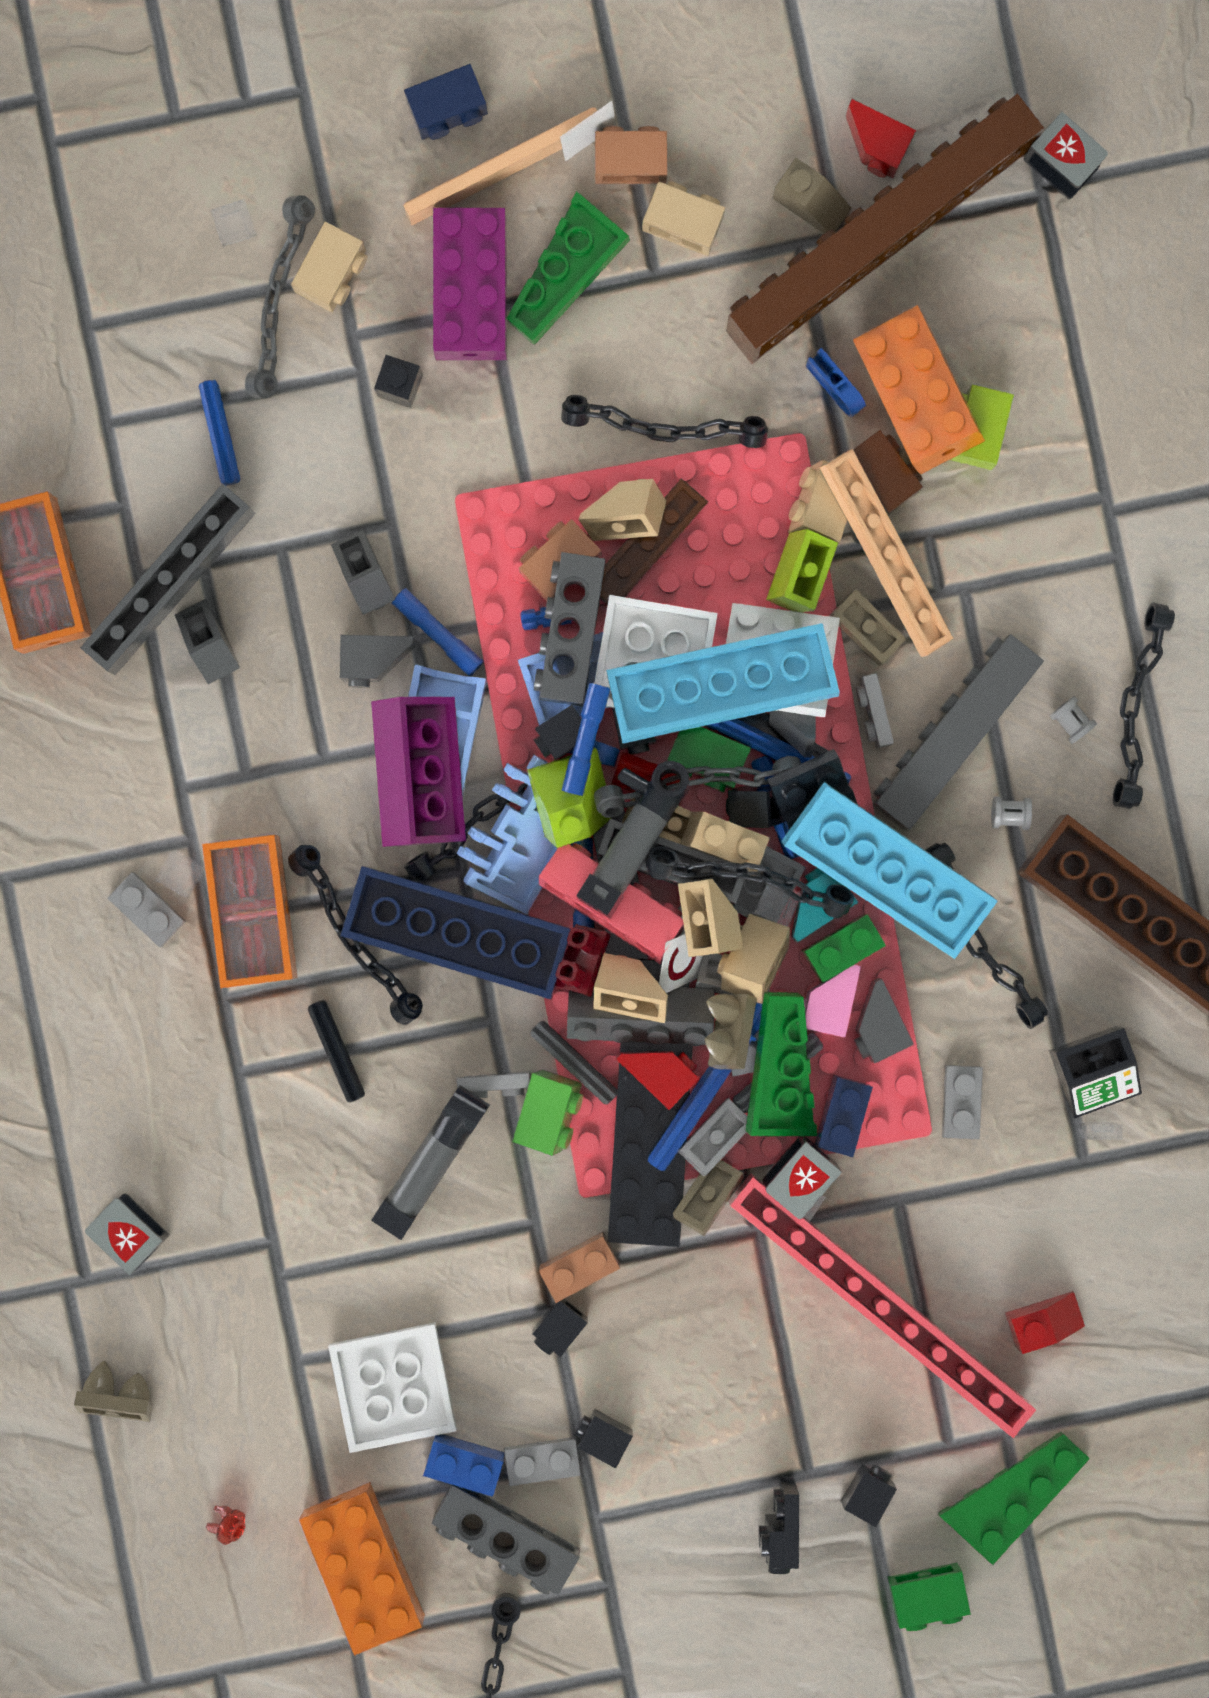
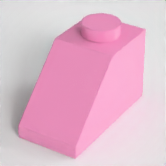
[804,965,861,1037]

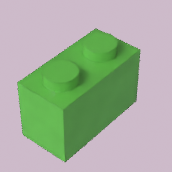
[512,1069,583,1156]

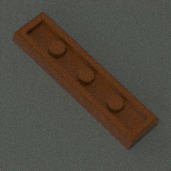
[600,478,708,606]

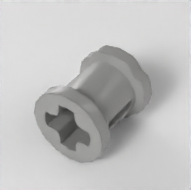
[1049,696,1097,744]
[991,797,1032,830]

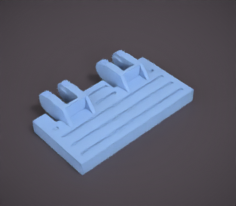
[457,755,558,914]

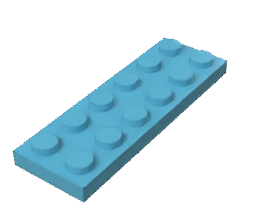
[606,623,840,744]
[781,782,998,959]

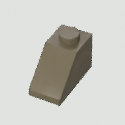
[773,157,852,234]

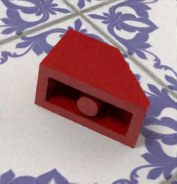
[846,99,916,179]
[616,1051,699,1110]
[1005,1291,1085,1354]

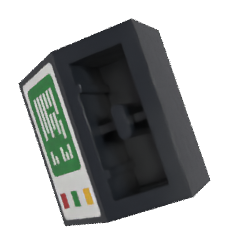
[1048,1026,1142,1119]

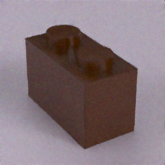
[853,430,923,516]

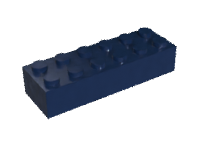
[340,866,571,999]

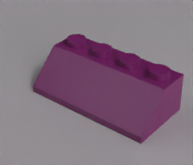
[371,697,466,847]

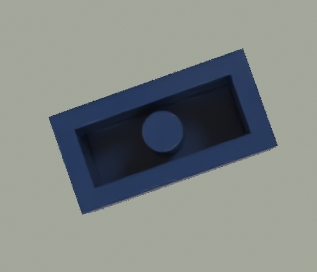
[404,64,488,140]
[814,1075,873,1157]

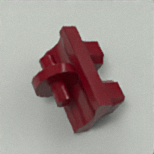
[555,924,611,997]

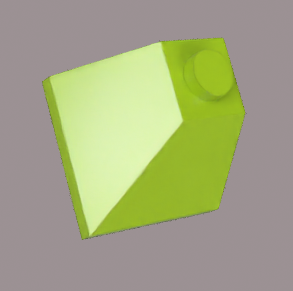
[527,747,611,848]

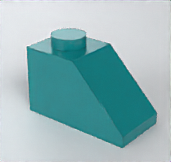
[791,868,858,943]

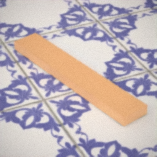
[403,107,597,225]
[820,449,953,657]

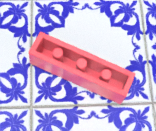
[539,843,684,964]

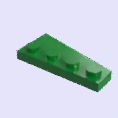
[506,191,630,345]
[746,992,818,1136]
[938,1432,1090,1565]

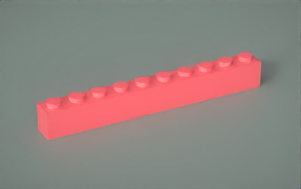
[728,1173,1036,1438]

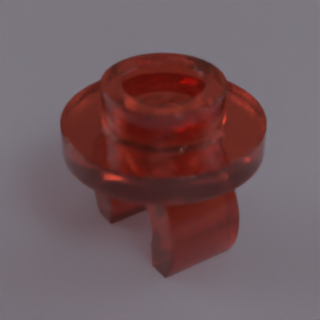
[206,1506,246,1545]

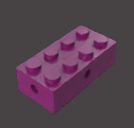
[433,208,507,361]

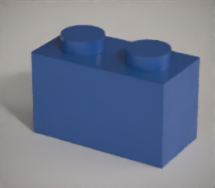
[423,1434,505,1497]

